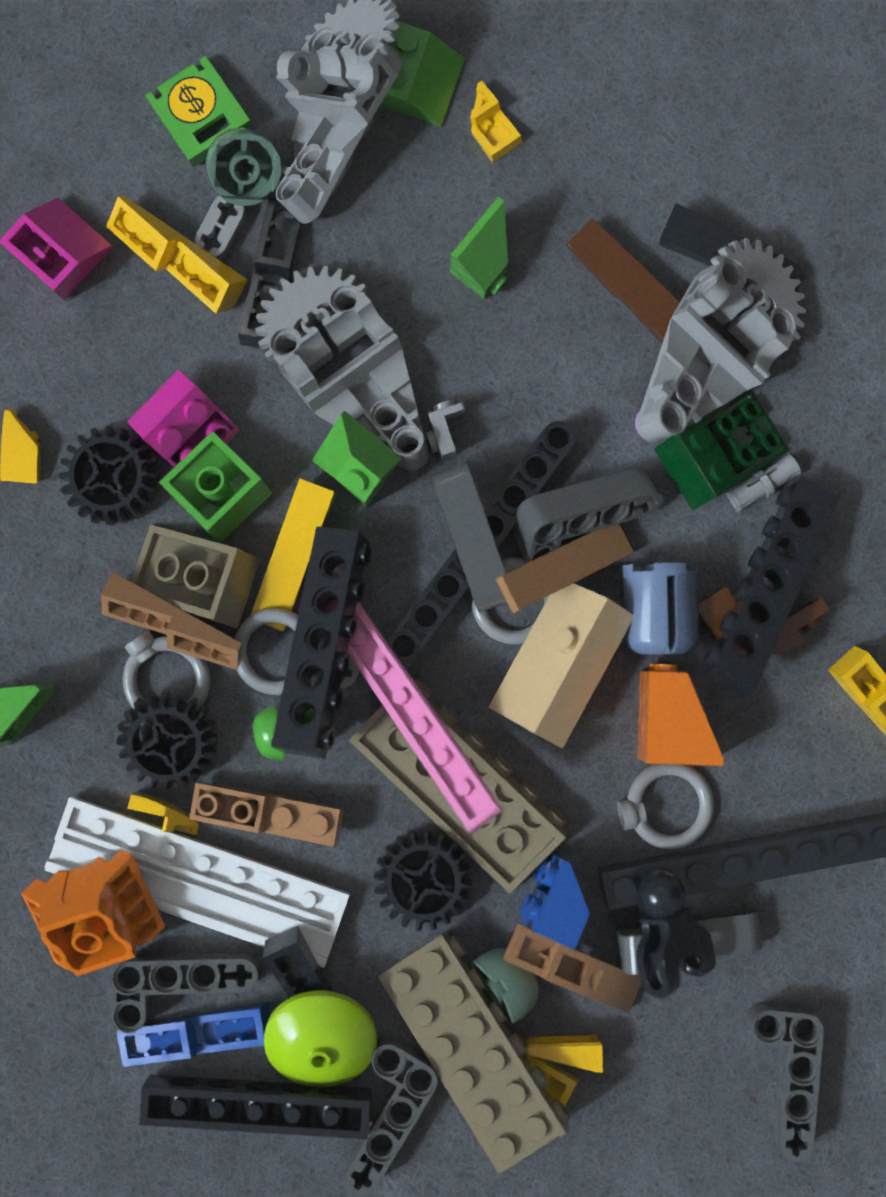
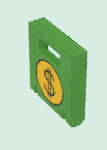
[145,56,253,167]

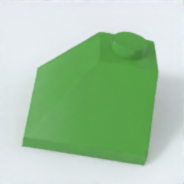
[450,196,508,299]
[312,411,402,507]
[0,684,58,747]

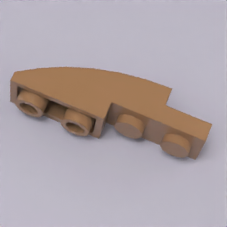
[189,782,344,847]
[503,924,641,1013]

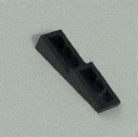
[238,197,302,350]
[659,203,807,292]
[263,926,332,998]

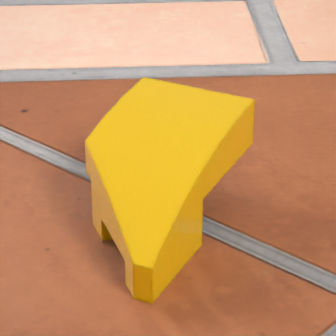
[470,81,522,163]
[0,408,41,484]
[128,791,199,835]

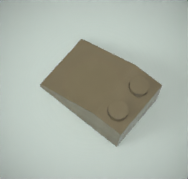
[131,524,261,629]

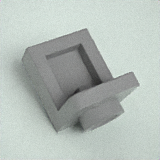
[426,400,465,460]

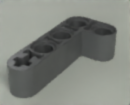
[430,462,507,613]
[513,468,663,563]
[615,909,763,975]
[111,952,262,1034]
[746,1003,824,1162]
[345,1036,438,1196]

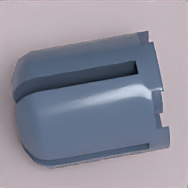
[622,563,699,655]

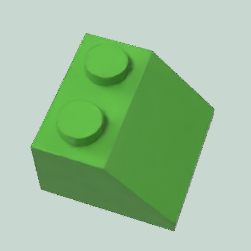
[380,20,465,127]
[159,431,272,543]

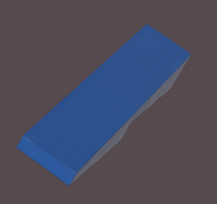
[117,1002,271,1067]

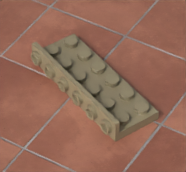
[349,679,568,894]
[378,931,571,1174]

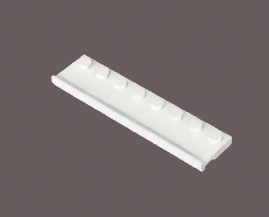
[44,796,350,968]

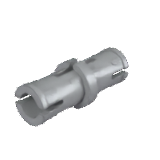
[726,455,802,513]

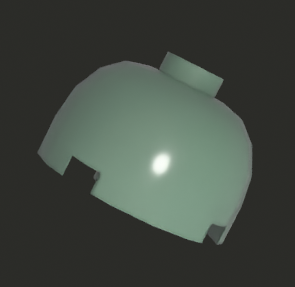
[206,127,282,206]
[470,947,540,1025]

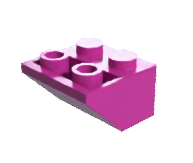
[0,197,113,301]
[127,369,240,467]

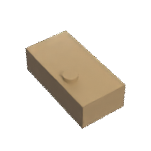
[489,583,634,749]

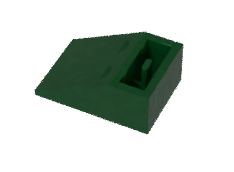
[654,389,789,511]

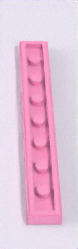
[326,571,503,833]

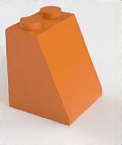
[637,664,723,766]

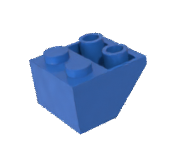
[519,854,590,950]

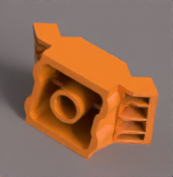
[21,849,165,976]

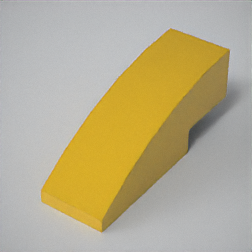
[828,645,886,736]

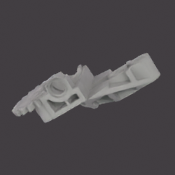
[275,0,403,224]
[637,238,806,443]
[255,266,429,471]

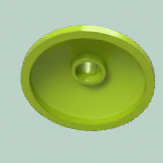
[264,991,377,1088]

